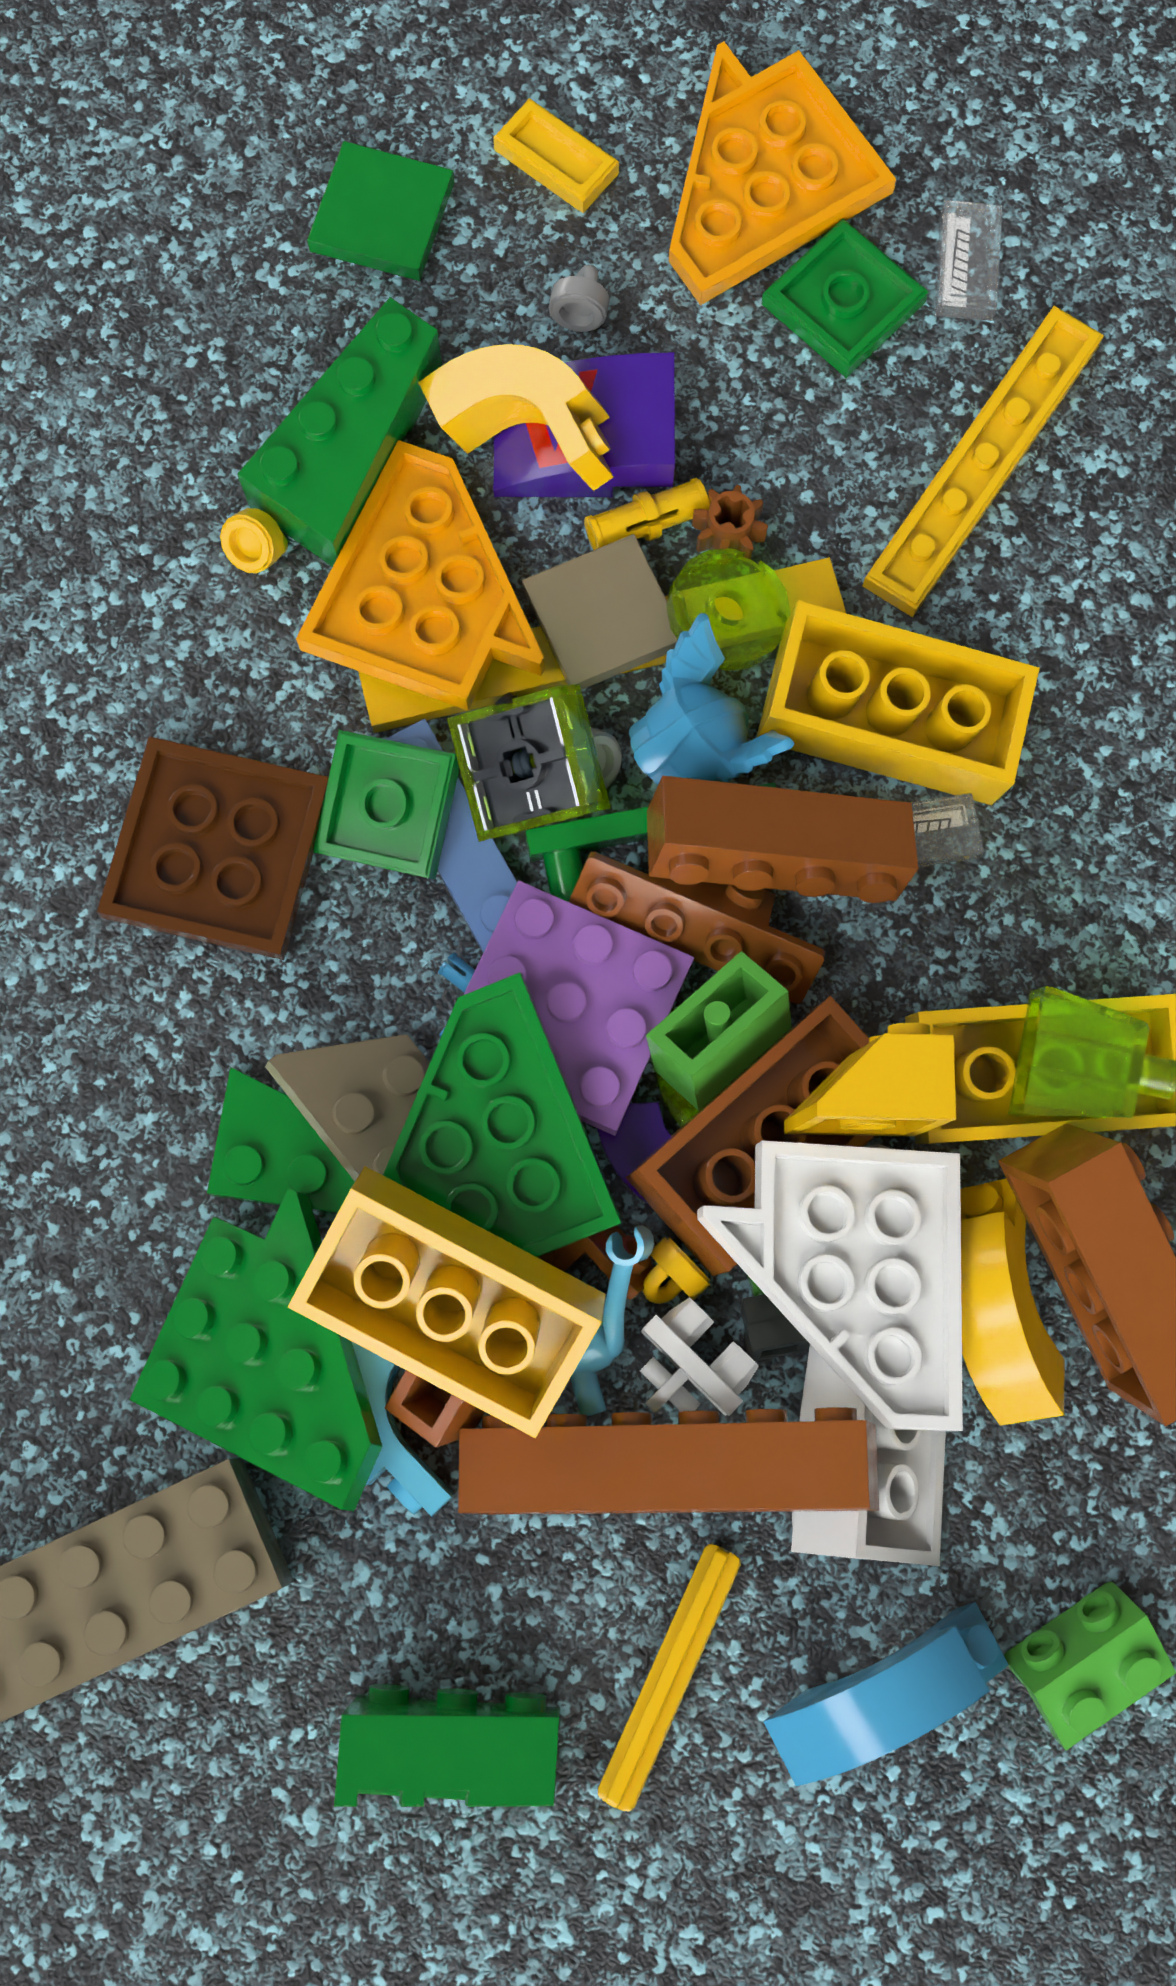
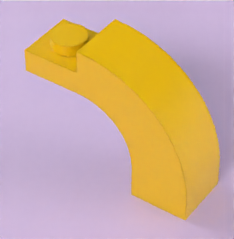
[418,344,614,491]
[960,1179,1065,1426]

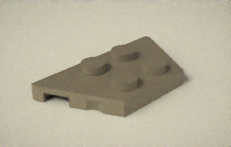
[265,1034,430,1181]

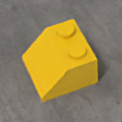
[784,1023,956,1136]

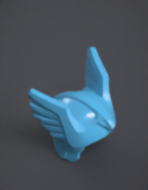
[629,613,795,785]

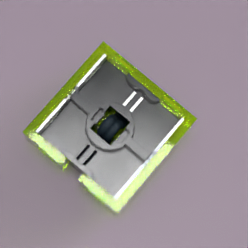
[447,684,611,842]

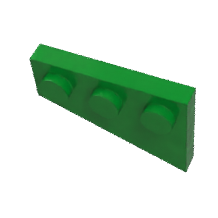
[207,1067,355,1214]

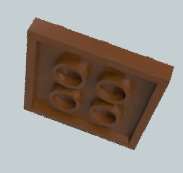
[97,736,329,960]

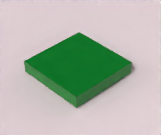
[307,141,455,281]
[761,219,929,378]
[313,730,462,880]

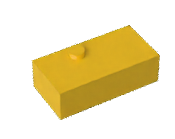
[756,600,1040,805]
[905,994,1176,1144]
[288,1166,606,1438]

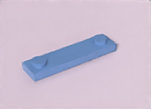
[386,719,517,953]

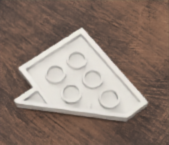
[697,1141,963,1431]

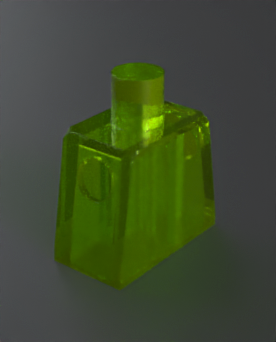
[1008,986,1176,1118]

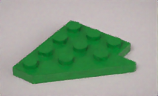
[129,1188,383,1511]

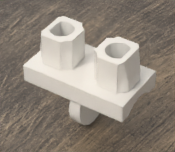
[640,1297,759,1416]

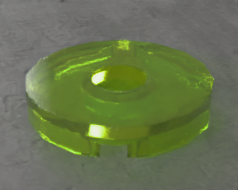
[666,548,791,671]

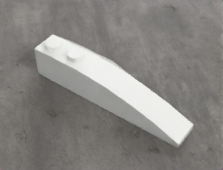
[791,1144,946,1566]

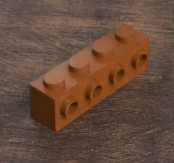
[647,775,919,903]

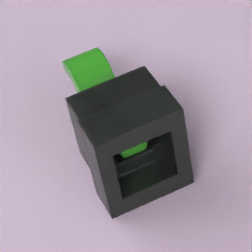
[740,1275,810,1362]

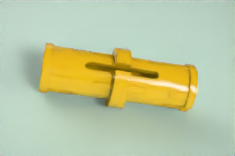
[584,477,710,550]

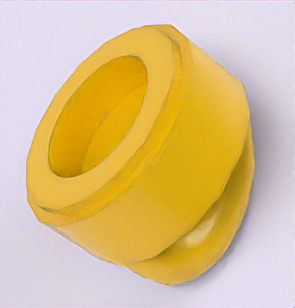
[220,508,288,573]
[643,1237,710,1304]

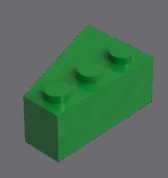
[334,1684,560,1807]

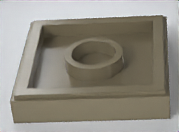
[522,534,681,694]

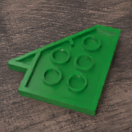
[383,972,622,1257]

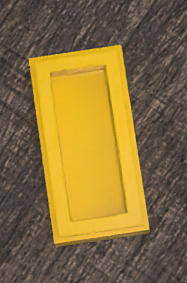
[493,98,619,213]

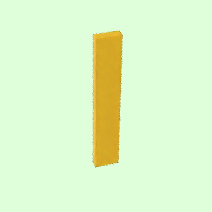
[862,306,1104,618]

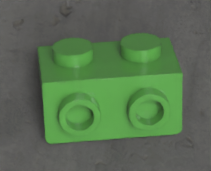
[1004,1582,1176,1751]

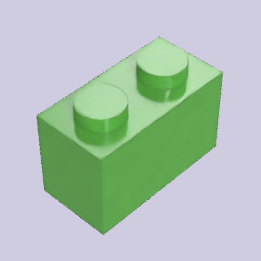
[646,951,792,1111]

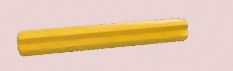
[598,1544,741,1812]

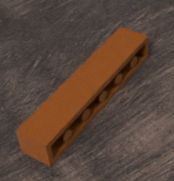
[458,1407,879,1515]

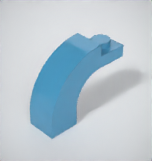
[763,1602,1009,1786]

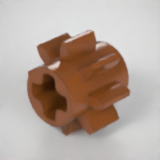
[692,485,768,566]

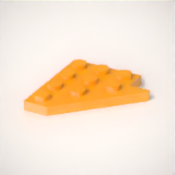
[669,41,896,306]
[296,440,545,711]

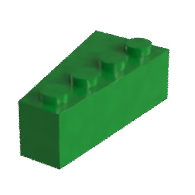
[237,297,442,567]

